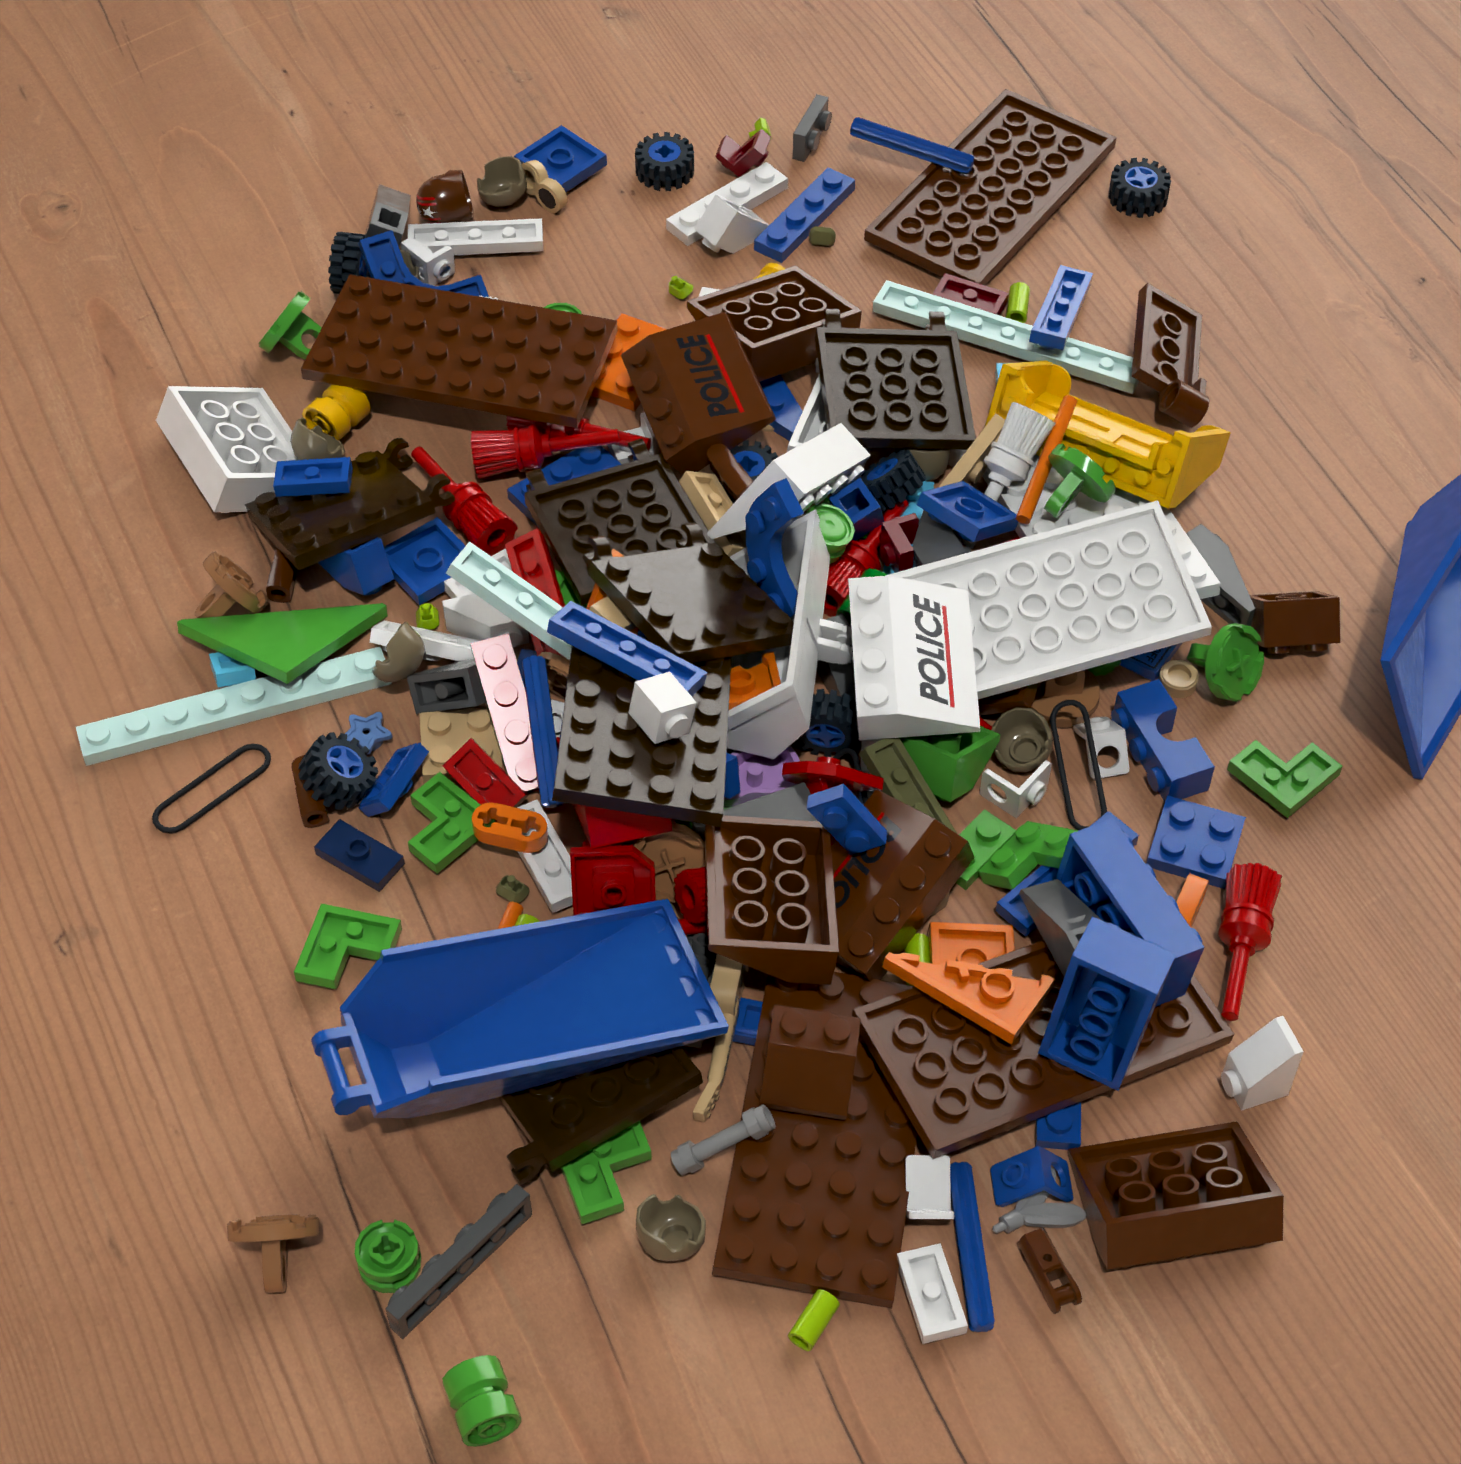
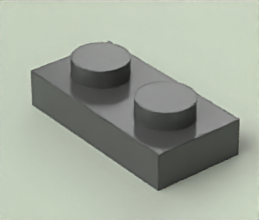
[793,94,832,162]

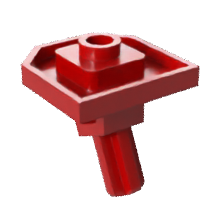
[782,756,884,846]
[570,841,656,915]

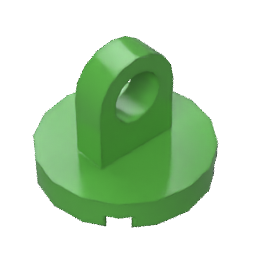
[258,291,322,360]
[1044,444,1116,518]
[1187,623,1264,702]

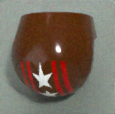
[416,170,473,223]

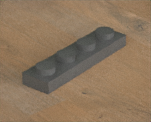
[385,1184,532,1339]

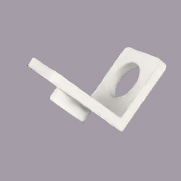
[1073,717,1129,779]
[980,760,1052,819]
[905,1155,954,1219]

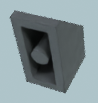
[407,659,486,714]

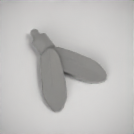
[992,1167,1086,1233]

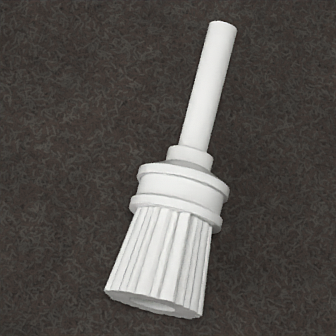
[961,402,1055,549]

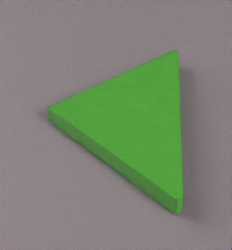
[177,603,387,684]

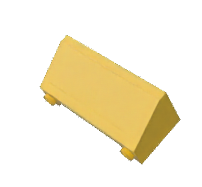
[985,361,1231,509]

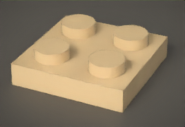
[419,707,503,784]

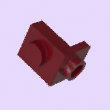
[715,129,771,177]
[880,513,919,573]

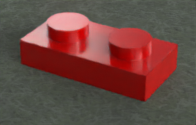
[442,738,528,822]

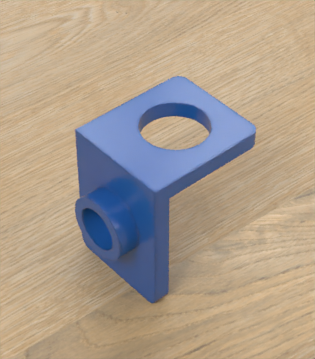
[990,1146,1074,1207]

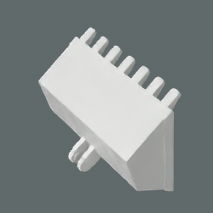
[727,509,853,759]

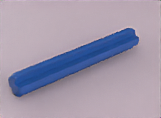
[850,117,975,174]
[522,655,564,808]
[950,1162,995,1332]

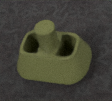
[809,226,836,247]
[496,875,529,903]

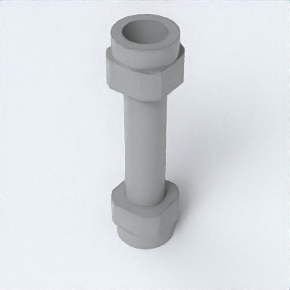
[671,1104,776,1176]

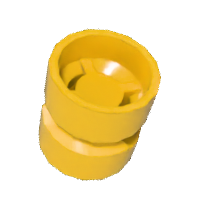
[302,384,371,441]

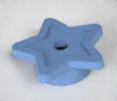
[345,712,393,754]

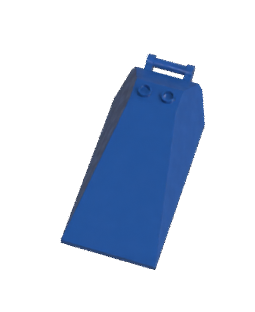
[1380,474,1461,780]
[311,899,729,1118]

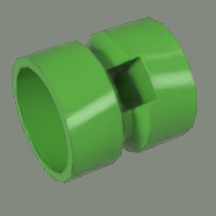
[442,1355,521,1447]

